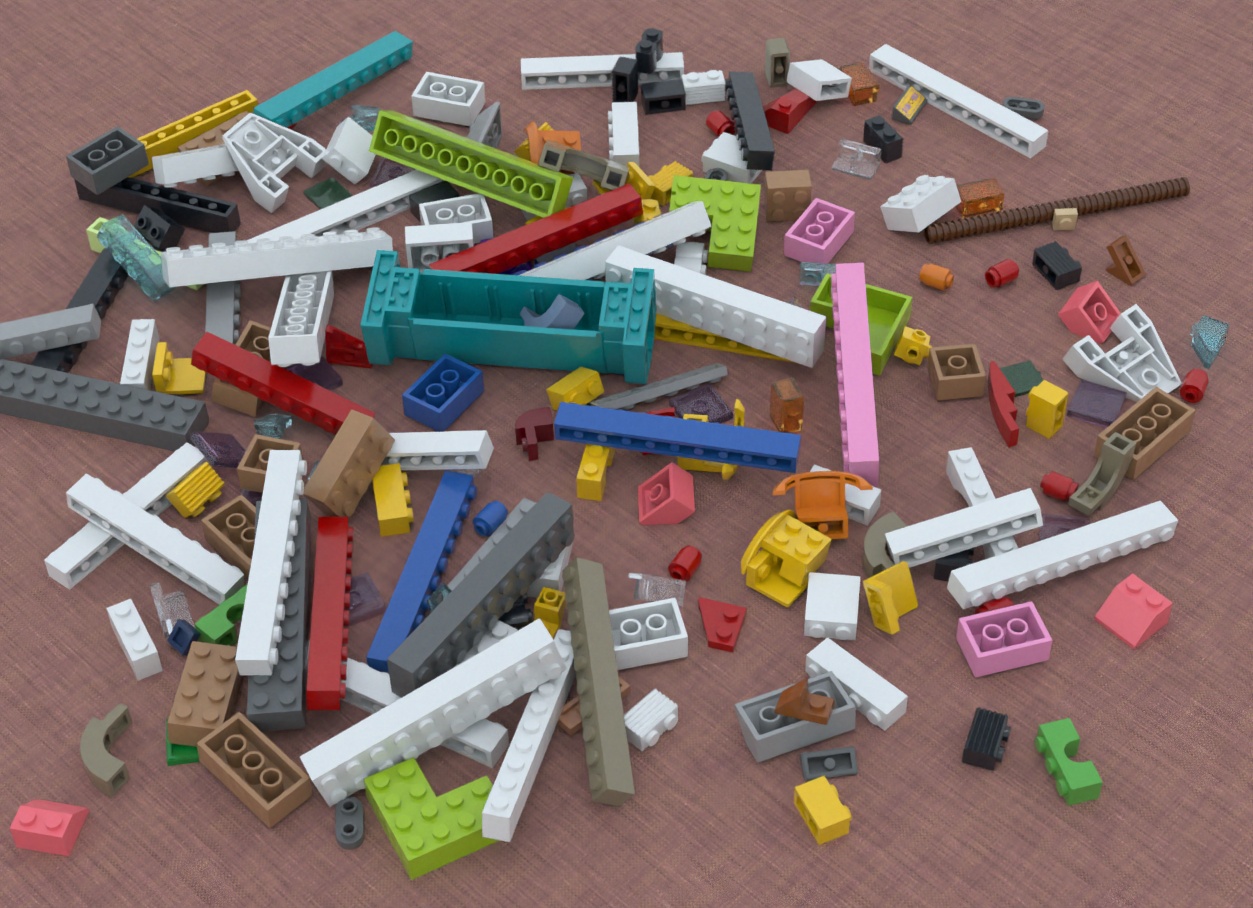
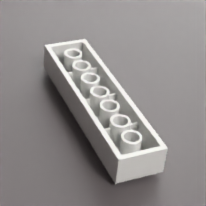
[268,270,334,367]

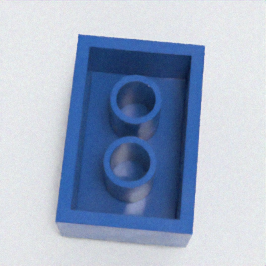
[402,354,484,432]

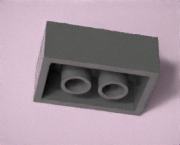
[66,126,149,195]

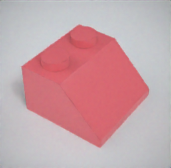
[1058,281,1121,344]
[638,462,695,525]
[1094,573,1173,649]
[10,799,89,856]

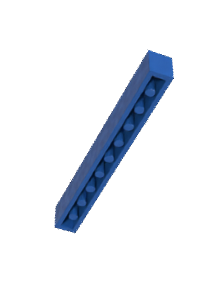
[554,402,801,473]
[366,470,477,674]

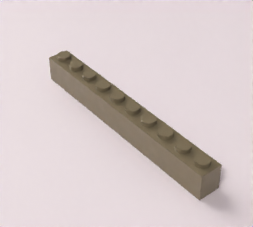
[562,557,635,807]

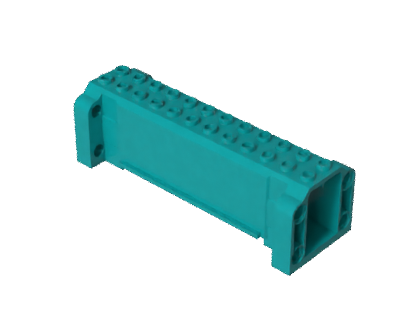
[360,250,656,384]

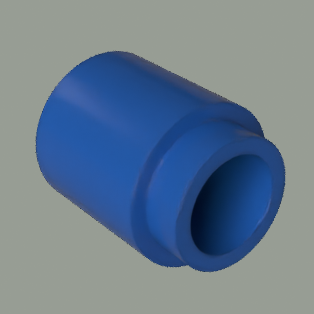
[473,501,508,537]

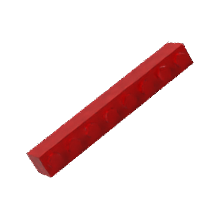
[191,332,376,435]

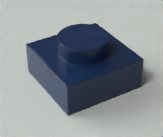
[167,619,201,656]

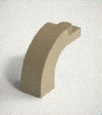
[1068,432,1137,516]
[863,511,908,578]
[80,703,132,798]

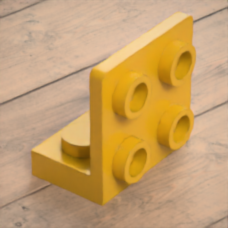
[592,162,656,200]
[152,342,206,394]
[746,548,815,607]
[863,561,918,635]

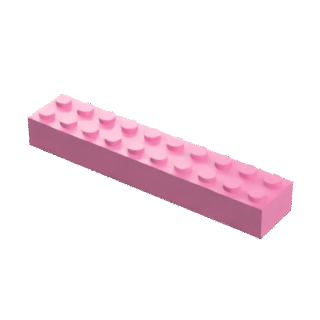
[831,262,879,487]

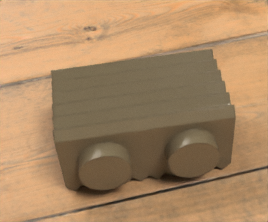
[764,38,790,87]

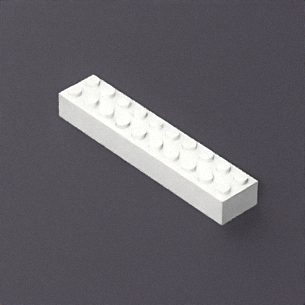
[161,228,393,287]
[605,245,826,368]
[300,618,567,807]

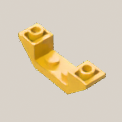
[533,587,566,640]

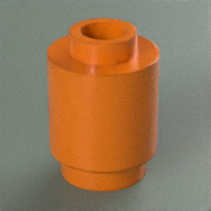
[919,263,954,291]

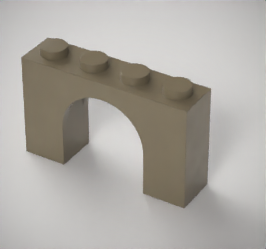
[538,139,629,190]

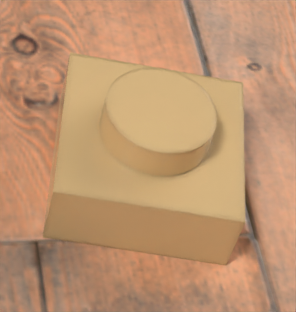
[1052,208,1078,231]

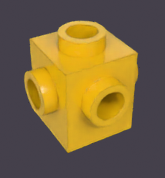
[894,326,932,365]

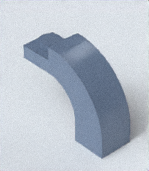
[520,294,584,330]

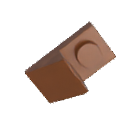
[1105,235,1146,285]
[774,679,835,725]

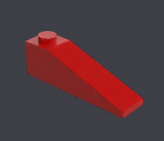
[763,88,818,134]

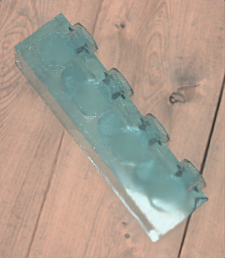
[97,214,175,301]

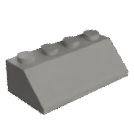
[465,102,503,149]
[734,671,856,763]

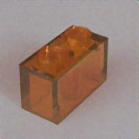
[840,61,880,106]
[955,177,1005,218]
[770,377,804,433]

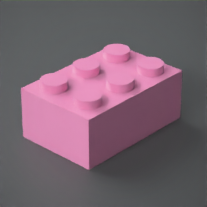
[784,198,855,270]
[956,601,1053,678]

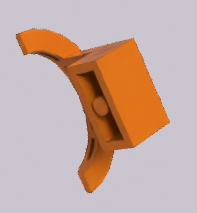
[524,121,581,175]
[773,471,873,539]

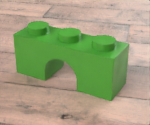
[195,584,248,646]
[1035,718,1103,806]

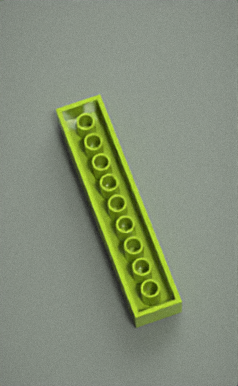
[369,110,574,218]

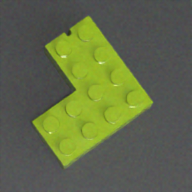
[669,175,761,272]
[810,273,913,376]
[363,757,500,880]

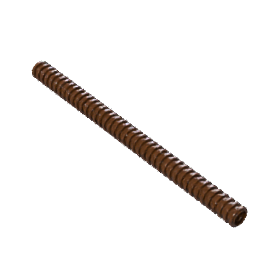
[924,177,1190,244]

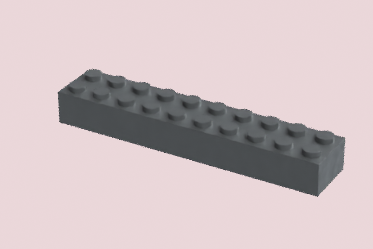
[0,359,209,451]
[387,492,575,698]
[247,498,311,732]

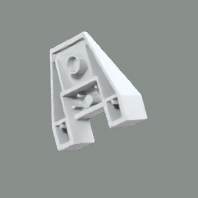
[222,113,326,213]
[1062,304,1182,402]

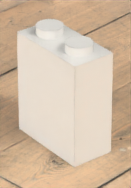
[786,59,852,101]
[322,117,376,184]
[701,132,762,184]
[804,572,860,640]

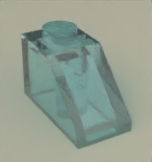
[1190,315,1230,369]

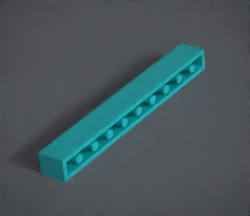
[253,31,413,128]

